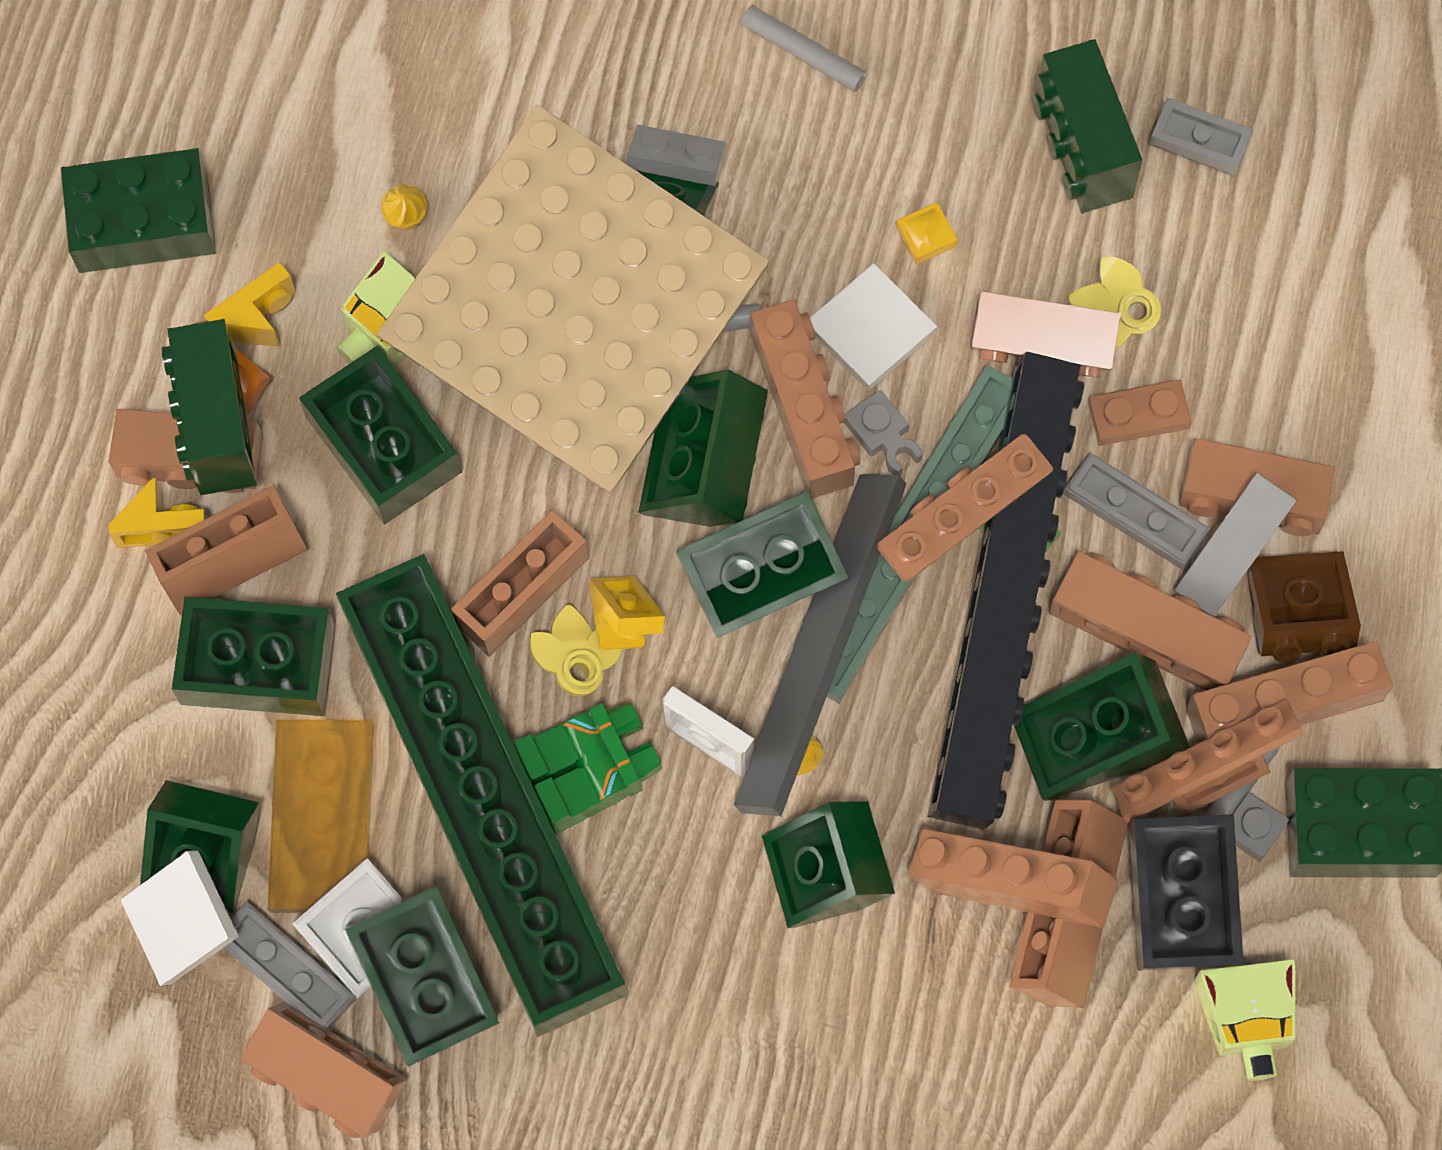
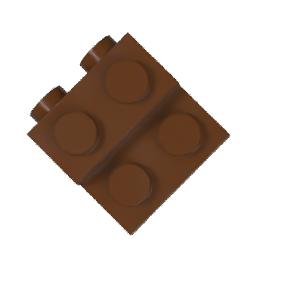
[1247,551,1361,662]

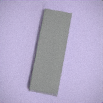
[1063,452,1210,570]
[1174,472,1297,617]
[224,902,357,1030]

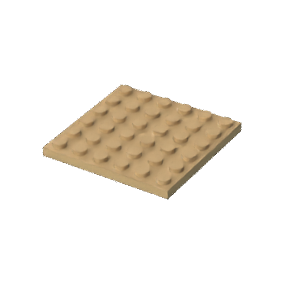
[376,104,770,495]

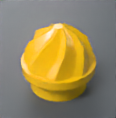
[381,184,427,230]

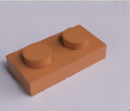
[1088,379,1192,446]

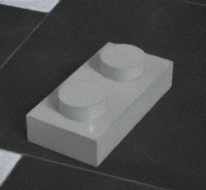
[1149,97,1253,176]
[626,124,726,186]

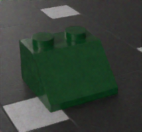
[140,780,259,913]
[762,801,895,928]

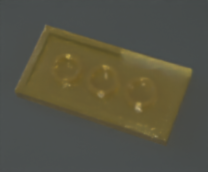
[267,720,374,913]

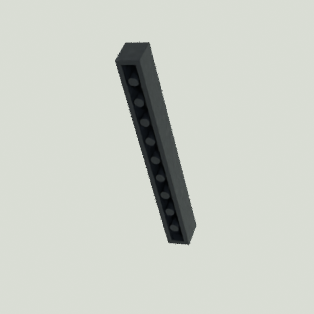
[927,351,1084,830]

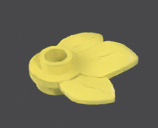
[1069,256,1161,348]
[530,604,622,697]

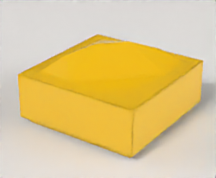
[895,202,958,265]

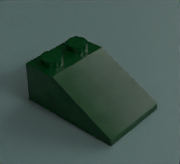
[1014,652,1190,801]

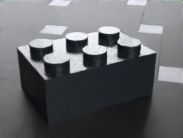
[1129,814,1244,971]

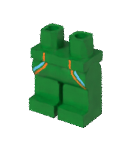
[513,703,662,834]

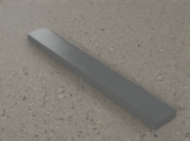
[734,475,907,816]

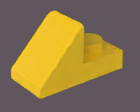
[204,262,296,346]
[109,478,208,548]
[589,576,665,650]

